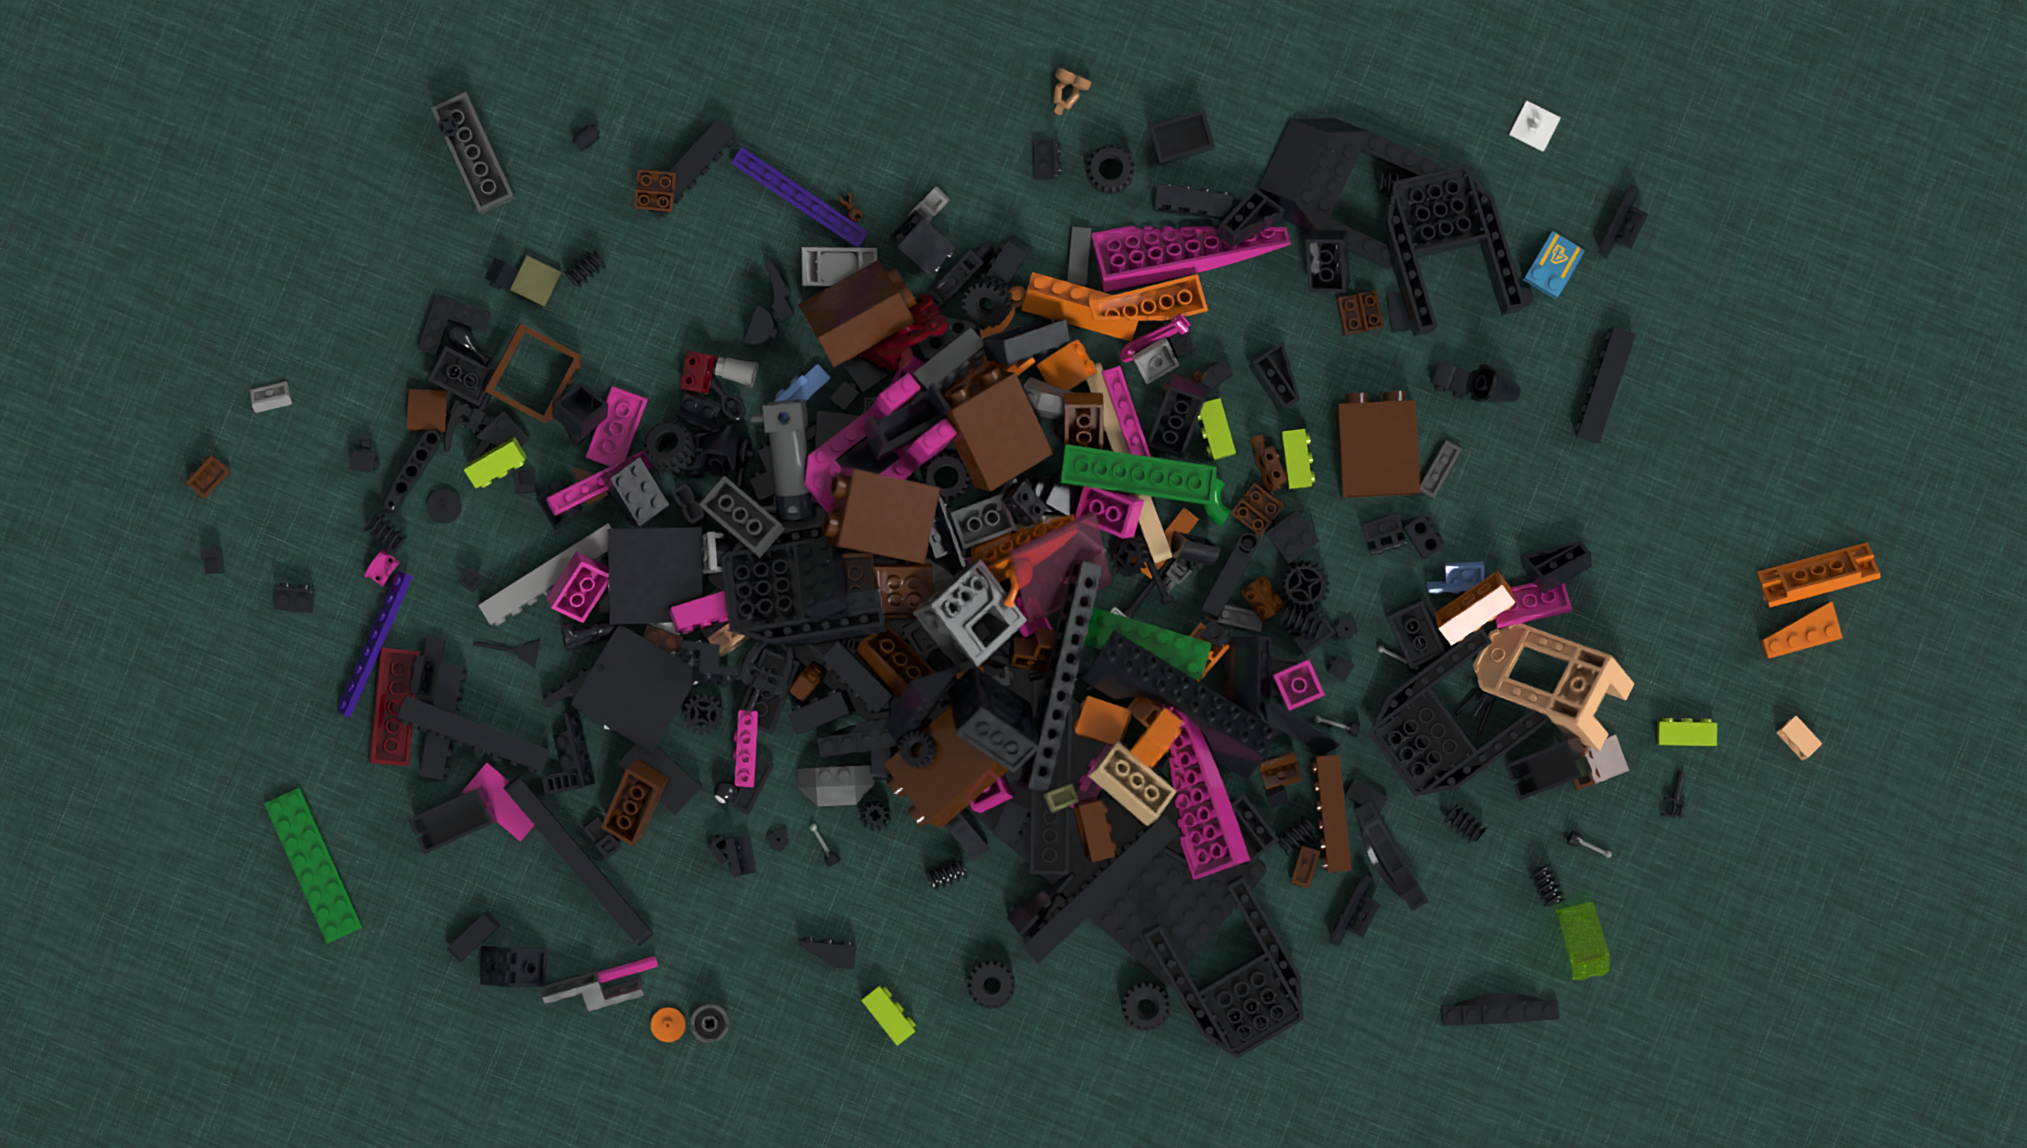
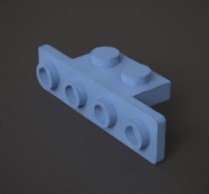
[775,364,830,419]
[1426,562,1484,595]

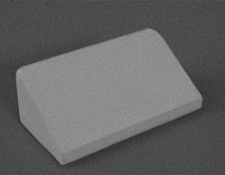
[250,381,292,413]

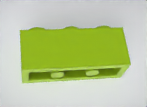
[1198,398,1236,461]
[1281,429,1315,490]
[464,437,526,488]
[1657,718,1717,746]
[861,986,916,1046]

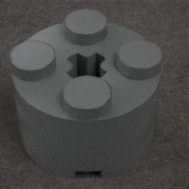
[690,1003,730,1043]

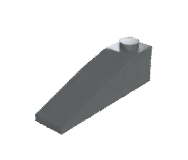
[1023,377,1073,419]

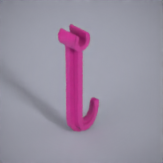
[1120,314,1190,362]

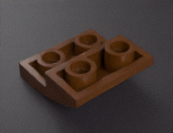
[634,169,677,212]
[1336,290,1384,336]
[407,389,448,432]
[1231,481,1285,536]

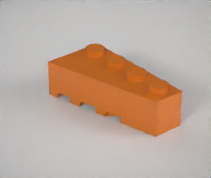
[1760,601,1843,659]

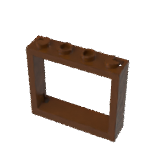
[483,323,583,424]

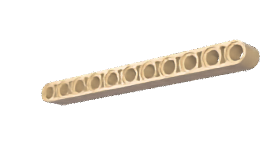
[1086,362,1173,564]

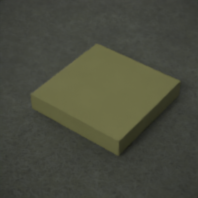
[510,256,562,307]

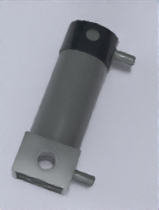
[751,399,815,520]

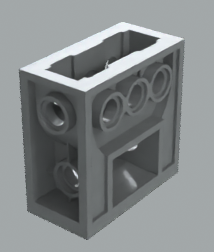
[913,560,1027,673]

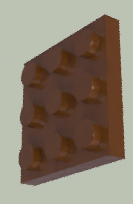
[874,564,934,619]

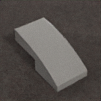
[908,187,950,221]

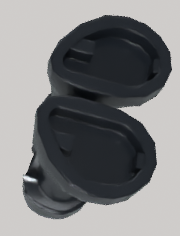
[562,620,617,651]

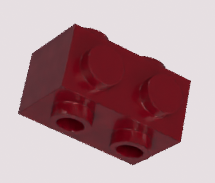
[680,351,716,394]

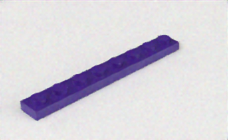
[731,147,868,248]
[337,571,412,718]

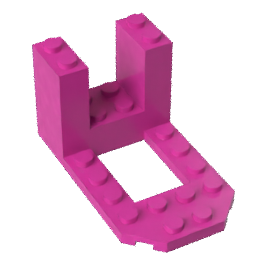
[804,373,957,512]

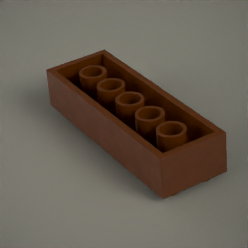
[1311,755,1351,873]

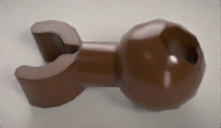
[839,193,863,222]

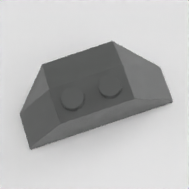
[797,765,875,806]

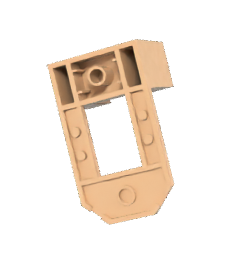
[1473,623,1634,751]

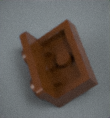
[186,455,231,500]
[1241,575,1286,622]
[1259,753,1303,791]

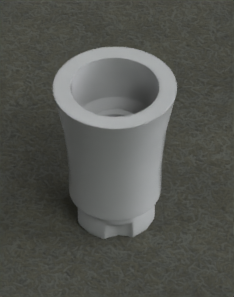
[715,357,758,388]

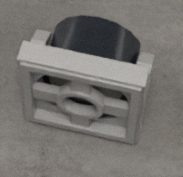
[702,532,731,575]

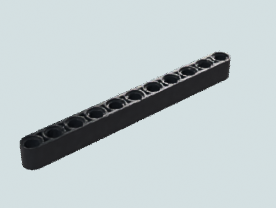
[503,775,654,947]

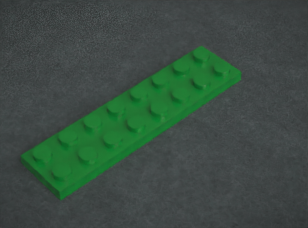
[1060,445,1217,506]
[1070,603,1212,681]
[264,788,363,944]

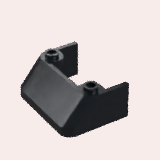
[864,383,950,460]

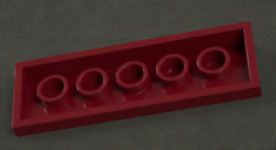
[368,648,420,766]

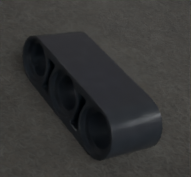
[447,911,500,963]

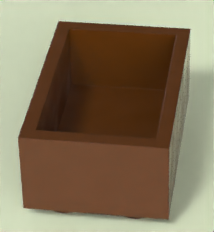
[1073,796,1116,862]

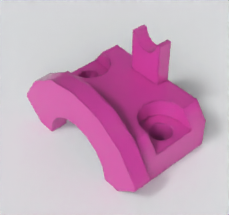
[364,548,401,587]

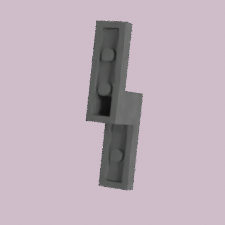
[541,971,644,1011]

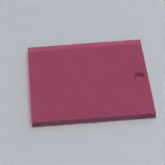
[1010,511,1112,624]

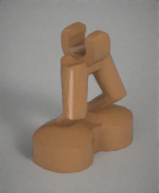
[1052,67,1092,115]

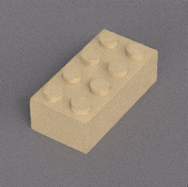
[1089,742,1176,825]

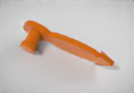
[980,286,1026,340]

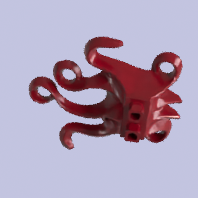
[848,294,947,372]

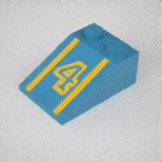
[1523,231,1585,299]

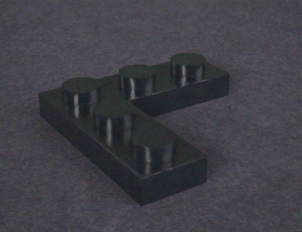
[418,295,491,356]

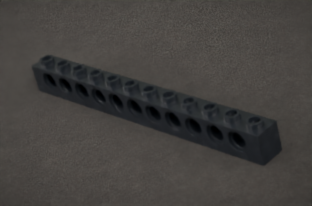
[1019,560,1102,793]

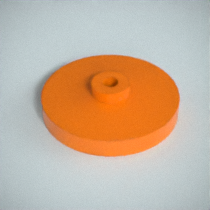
[651,1007,686,1042]

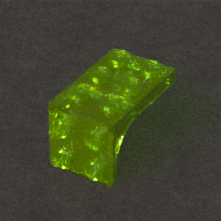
[1556,901,1610,980]

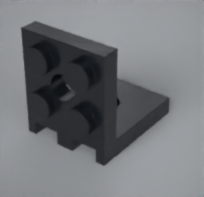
[480,946,547,987]

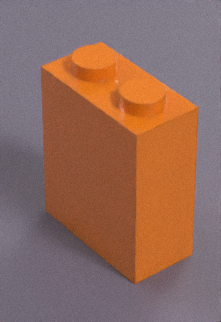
[1036,340,1098,391]
[1073,696,1133,746]

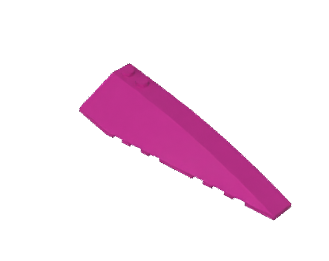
[1091,226,1291,292]
[1161,703,1250,880]

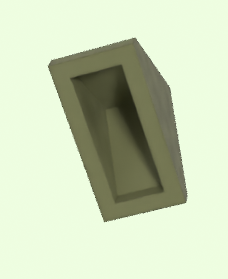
[1044,784,1079,813]

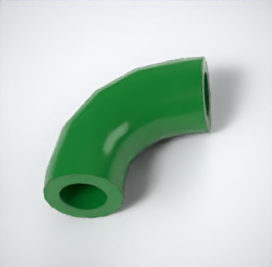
[1202,477,1231,526]

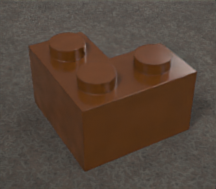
[1009,627,1056,672]

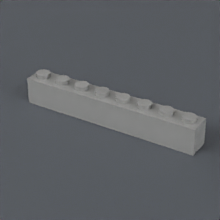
[478,523,613,626]

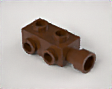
[1249,434,1287,492]

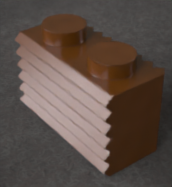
[788,661,827,701]

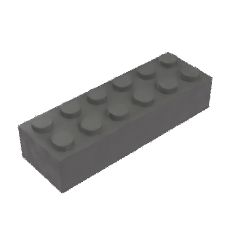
[431,92,516,214]

